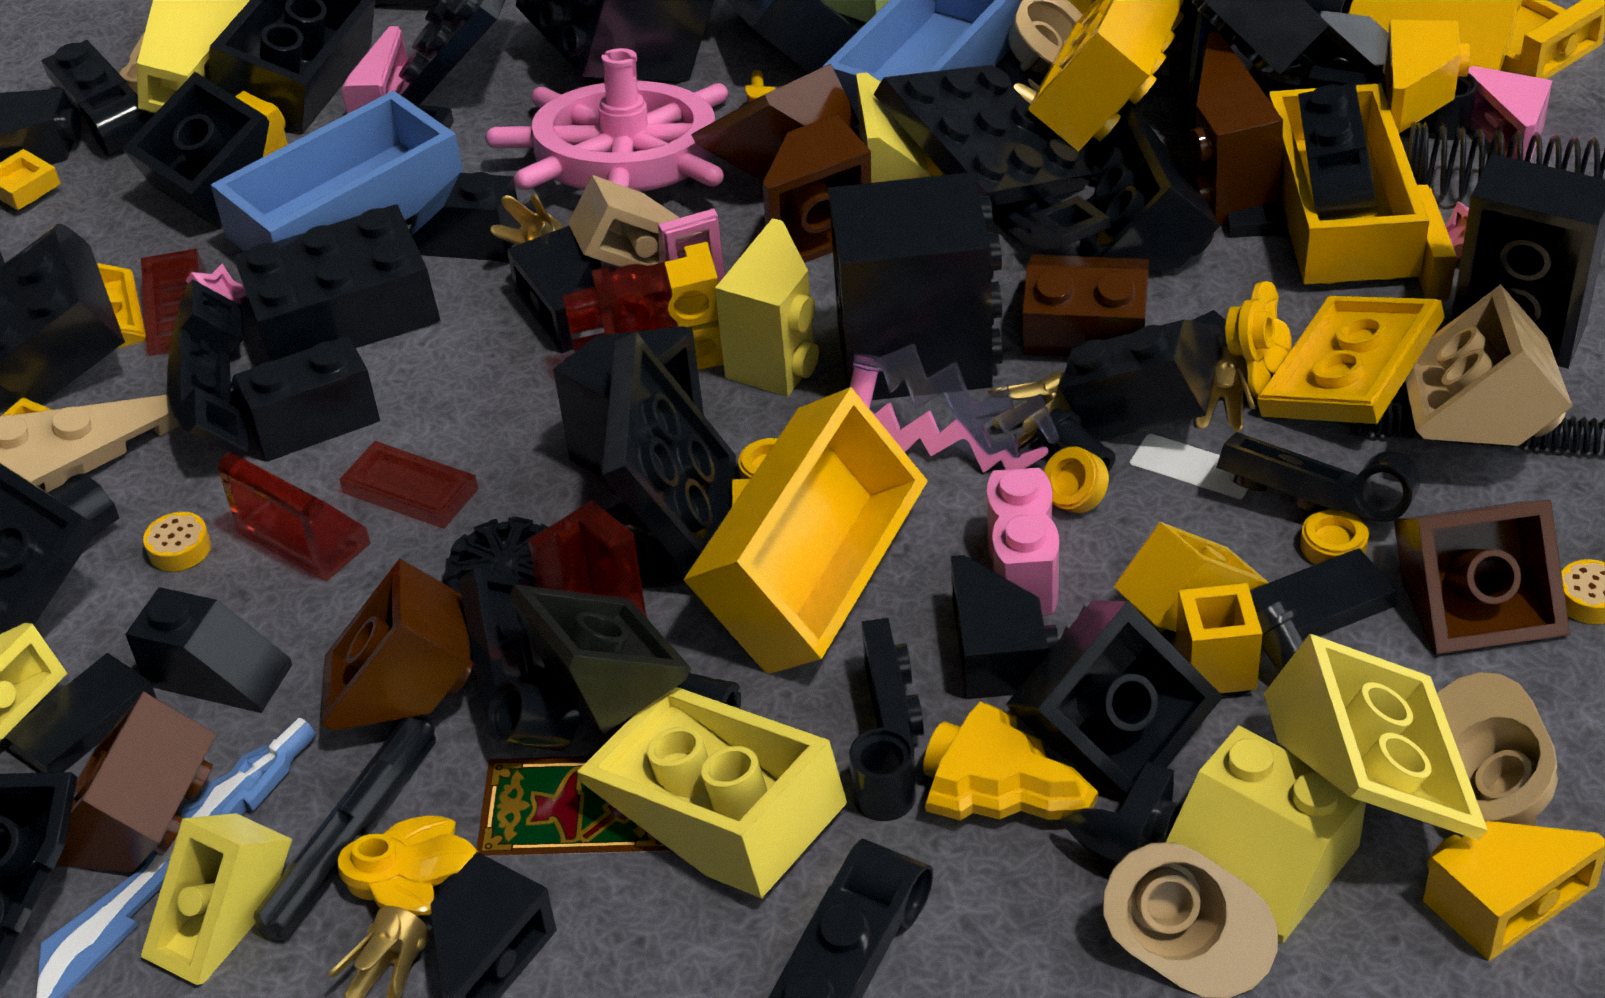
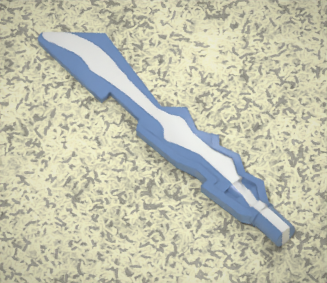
[36,717,316,998]

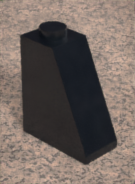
[0,89,81,165]

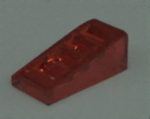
[141,248,206,356]

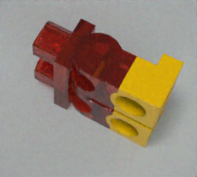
[563,241,724,370]

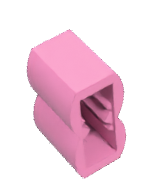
[987,468,1059,615]

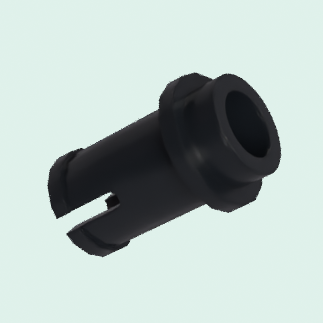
[1036,409,1116,471]
[1257,601,1306,673]

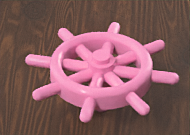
[485,48,728,192]

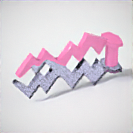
[849,344,1059,473]

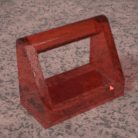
[218,453,371,582]

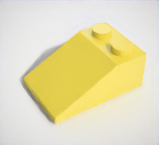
[1264,634,1488,840]
[577,687,847,899]

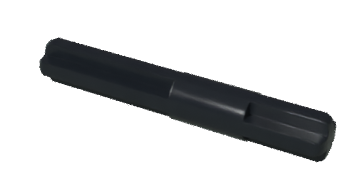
[253,716,436,942]

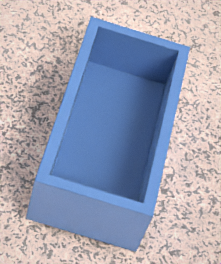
[823,0,1021,130]
[210,90,463,252]

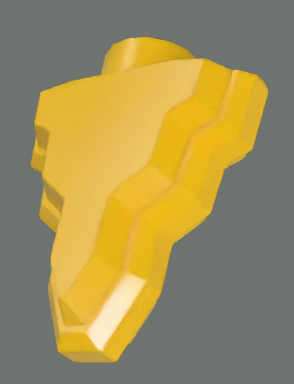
[923,701,1098,821]

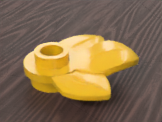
[1225,281,1292,400]
[337,815,478,916]

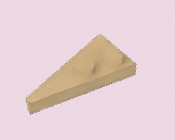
[0,394,180,492]

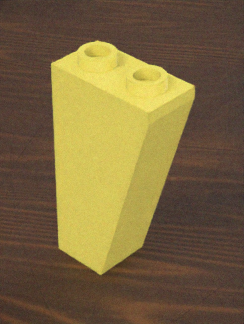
[137,0,250,113]

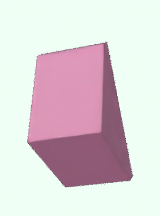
[1468,66,1553,161]

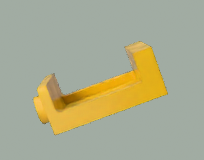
[1501,0,1605,79]

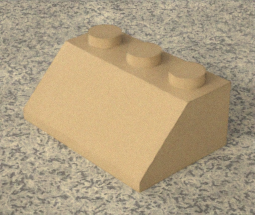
[1405,284,1573,446]

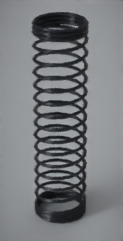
[1407,121,1605,200]

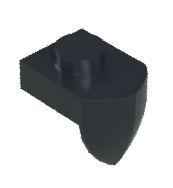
[1060,761,1181,866]

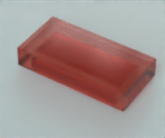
[339,441,479,529]

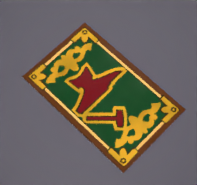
[476,756,671,856]

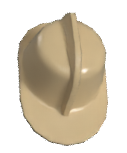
[1008,0,1082,75]
[1437,672,1558,826]
[1103,842,1278,998]

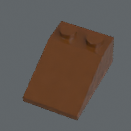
[1189,31,1283,227]

